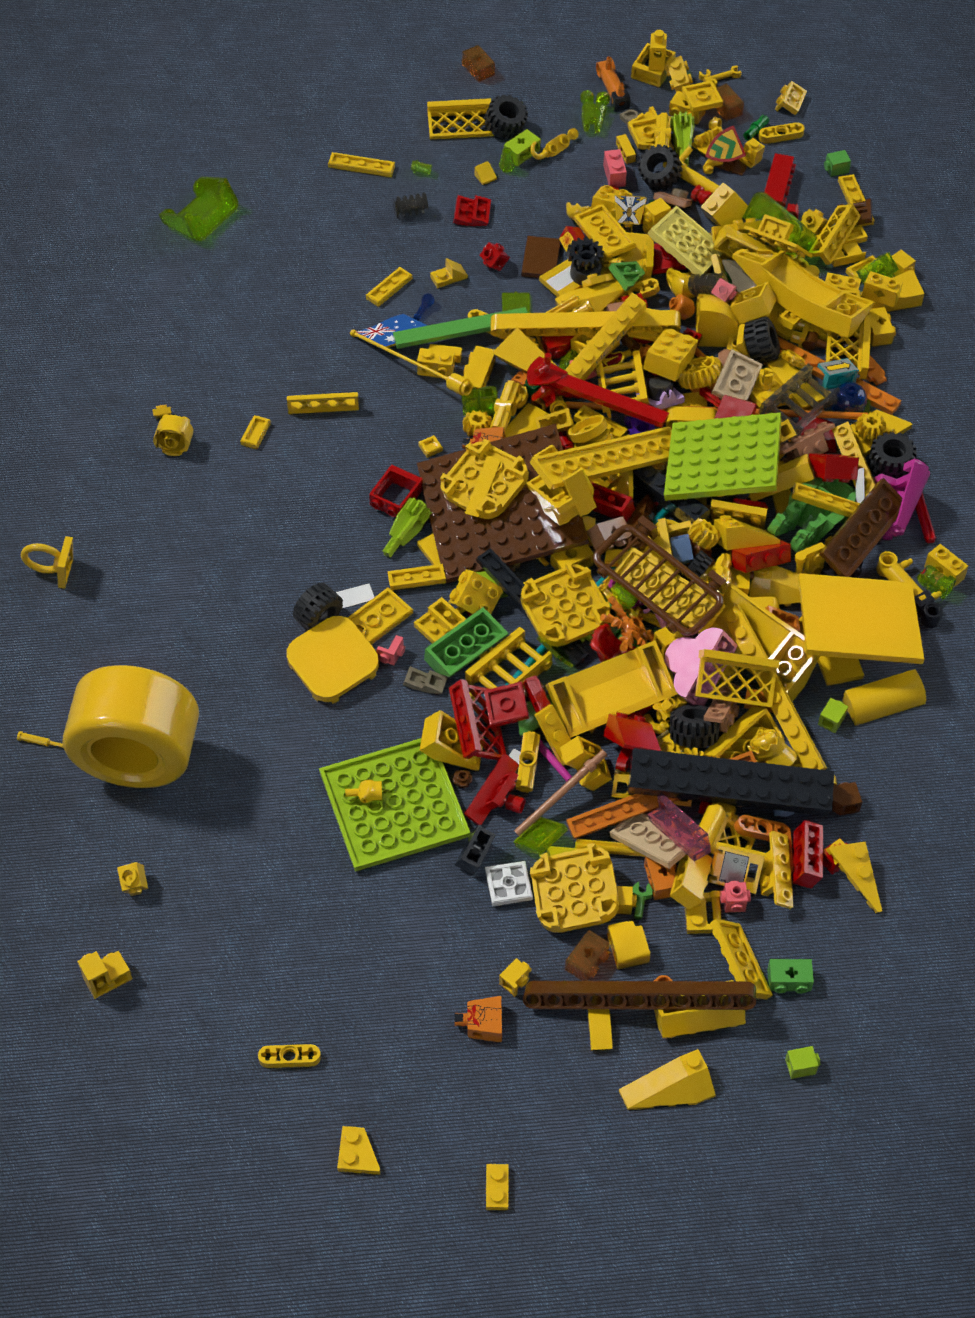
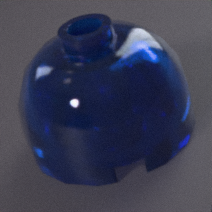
[831,382,867,412]

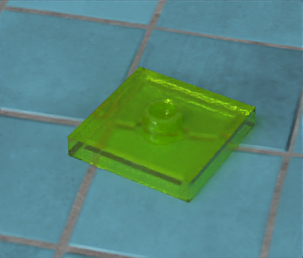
[513,817,568,855]

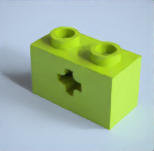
[504,129,541,167]

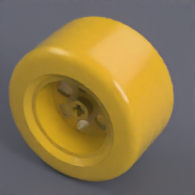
[63,665,199,788]

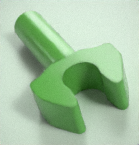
[633,882,653,920]

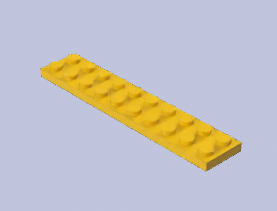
[530,426,672,490]

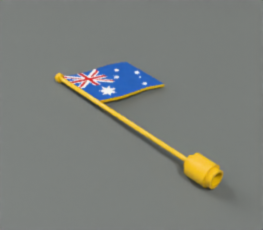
[350,314,473,396]

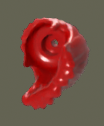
[590,623,636,663]

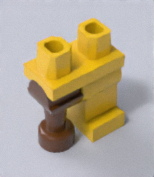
[790,320,839,352]

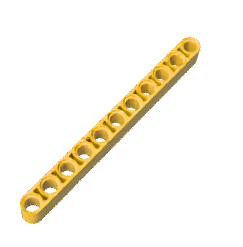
[490,310,681,337]

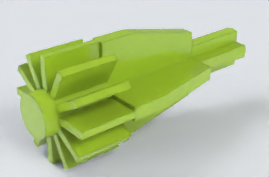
[670,111,695,166]
[382,497,432,558]

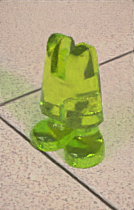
[580,90,610,133]

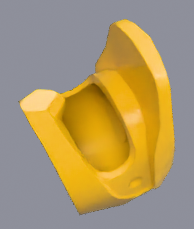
[666,268,700,299]

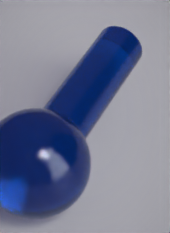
[413,293,435,321]

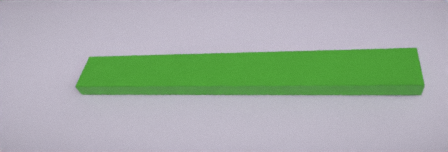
[393,307,528,349]

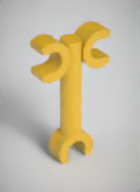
[699,65,742,88]

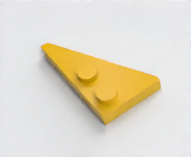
[826,841,882,913]

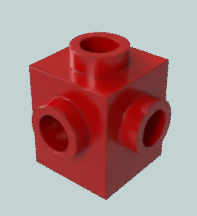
[479,242,510,271]

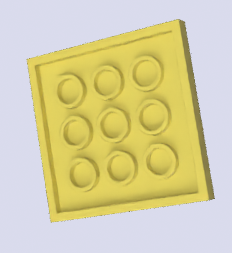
[648,206,723,278]

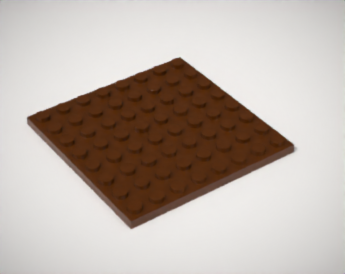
[417,424,590,584]

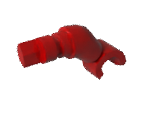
[532,385,581,408]

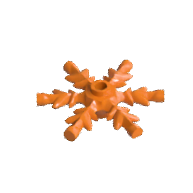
[600,596,654,652]

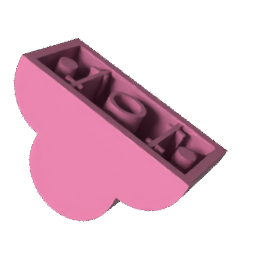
[665,628,738,706]

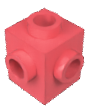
[720,881,751,913]

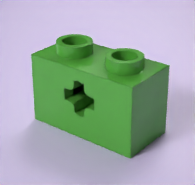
[767,959,814,993]

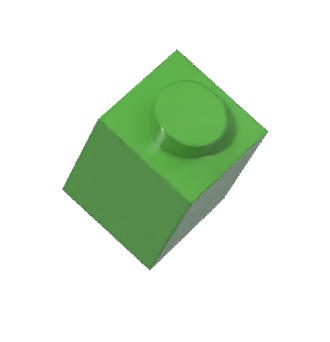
[824,150,851,177]

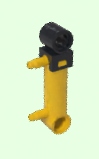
[876,551,943,628]

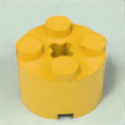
[153,414,193,456]

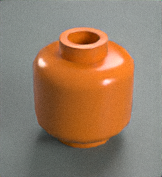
[669,294,695,320]

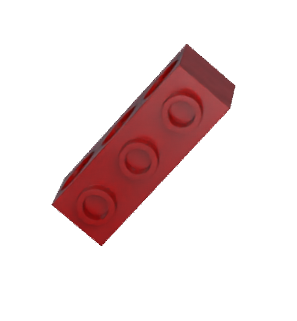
[793,820,823,889]

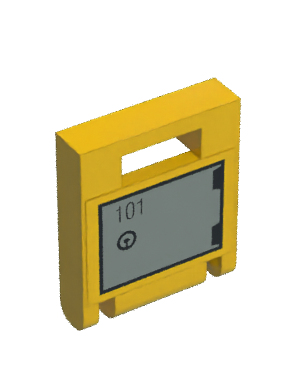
[708,842,765,894]

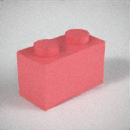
[603,149,627,188]

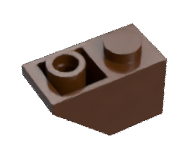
[832,782,862,816]

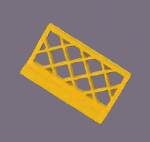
[427,98,494,140]
[825,315,872,379]
[695,649,780,708]

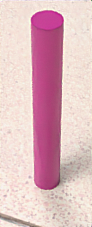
[539,740,572,782]

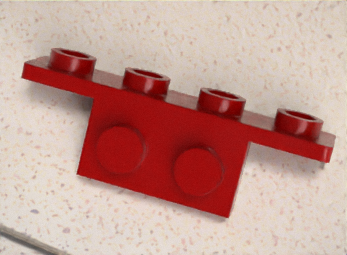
[465,753,519,825]

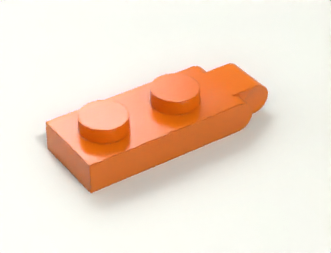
[847,350,887,385]

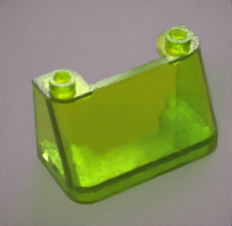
[159,176,238,241]
[743,192,817,255]

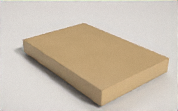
[711,349,763,401]

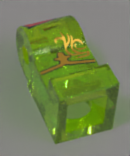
[917,565,956,600]

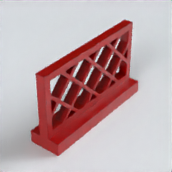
[449,679,506,760]

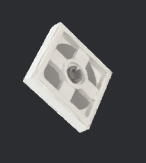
[485,861,533,906]

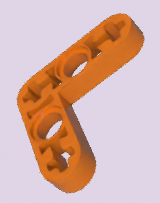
[734,815,793,873]

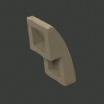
[403,666,447,694]

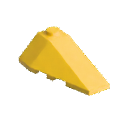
[555,279,625,312]
[749,566,801,606]

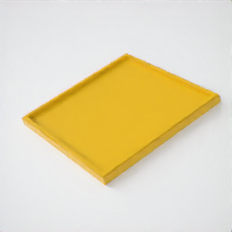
[798,573,924,664]

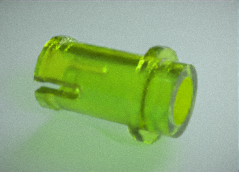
[411,160,432,175]

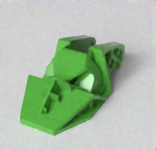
[767,477,856,552]

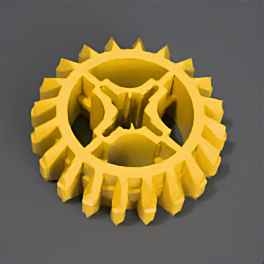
[677,356,723,390]

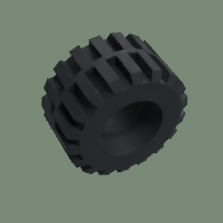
[485,95,528,139]
[638,144,683,191]
[744,317,780,364]
[868,432,917,479]
[292,583,343,631]
[670,705,720,748]

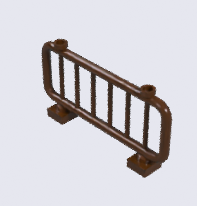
[593,515,728,636]

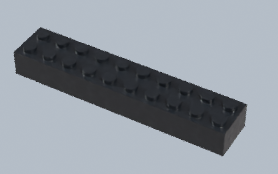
[628,748,835,816]

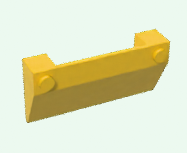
[545,640,678,738]

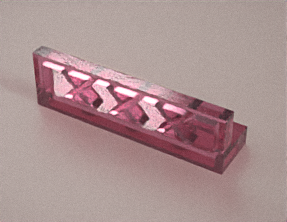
[648,793,711,862]

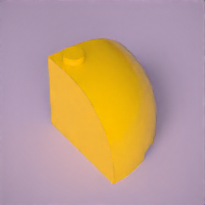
[696,294,739,347]

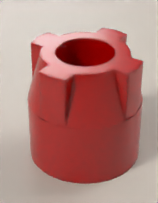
[785,203,799,222]
[505,794,526,814]

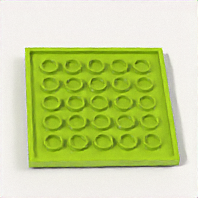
[664,412,782,501]
[319,738,470,872]

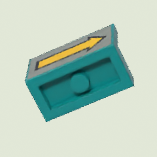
[817,358,859,390]

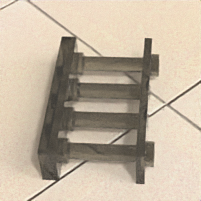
[759,363,840,440]

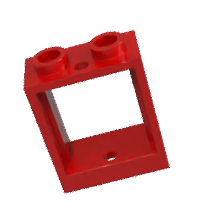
[369,464,423,517]

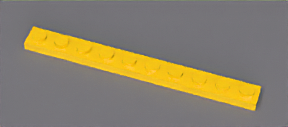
[721,604,827,770]

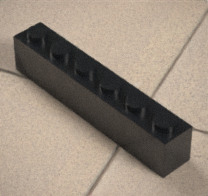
[633,466,714,525]

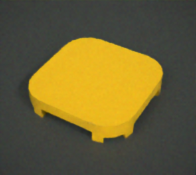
[440,439,529,519]
[521,562,610,647]
[287,616,379,704]
[530,843,619,933]

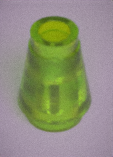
[499,147,515,172]
[610,582,638,609]

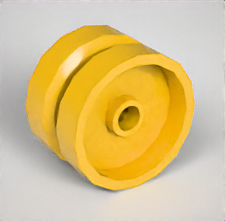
[568,415,614,447]

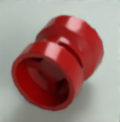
[690,185,713,206]

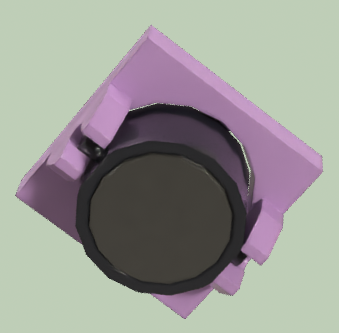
[636,376,684,409]

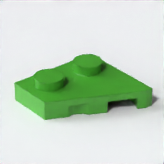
[609,261,645,291]

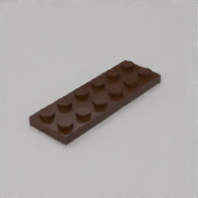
[819,478,903,577]

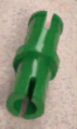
[743,115,769,141]

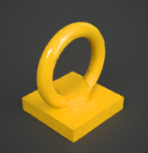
[21,536,73,589]

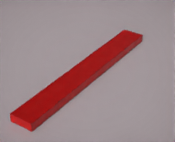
[547,374,669,428]

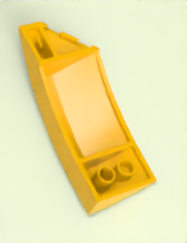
[732,249,874,337]
[699,581,820,702]

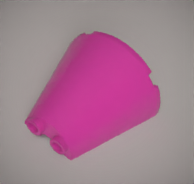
[873,458,930,540]

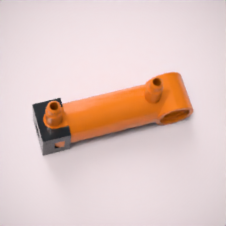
[596,56,630,112]

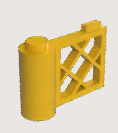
[693,804,755,854]

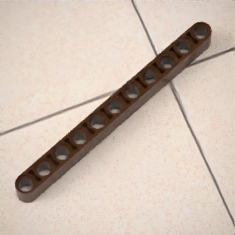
[523,981,757,1010]

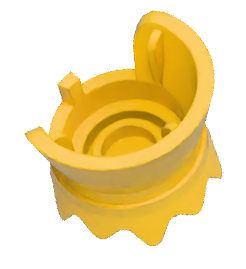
[747,727,797,766]

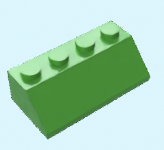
[424,607,508,677]

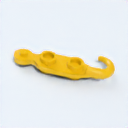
[530,128,579,160]

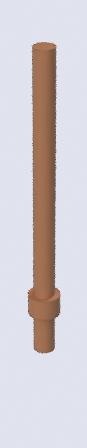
[514,749,607,836]

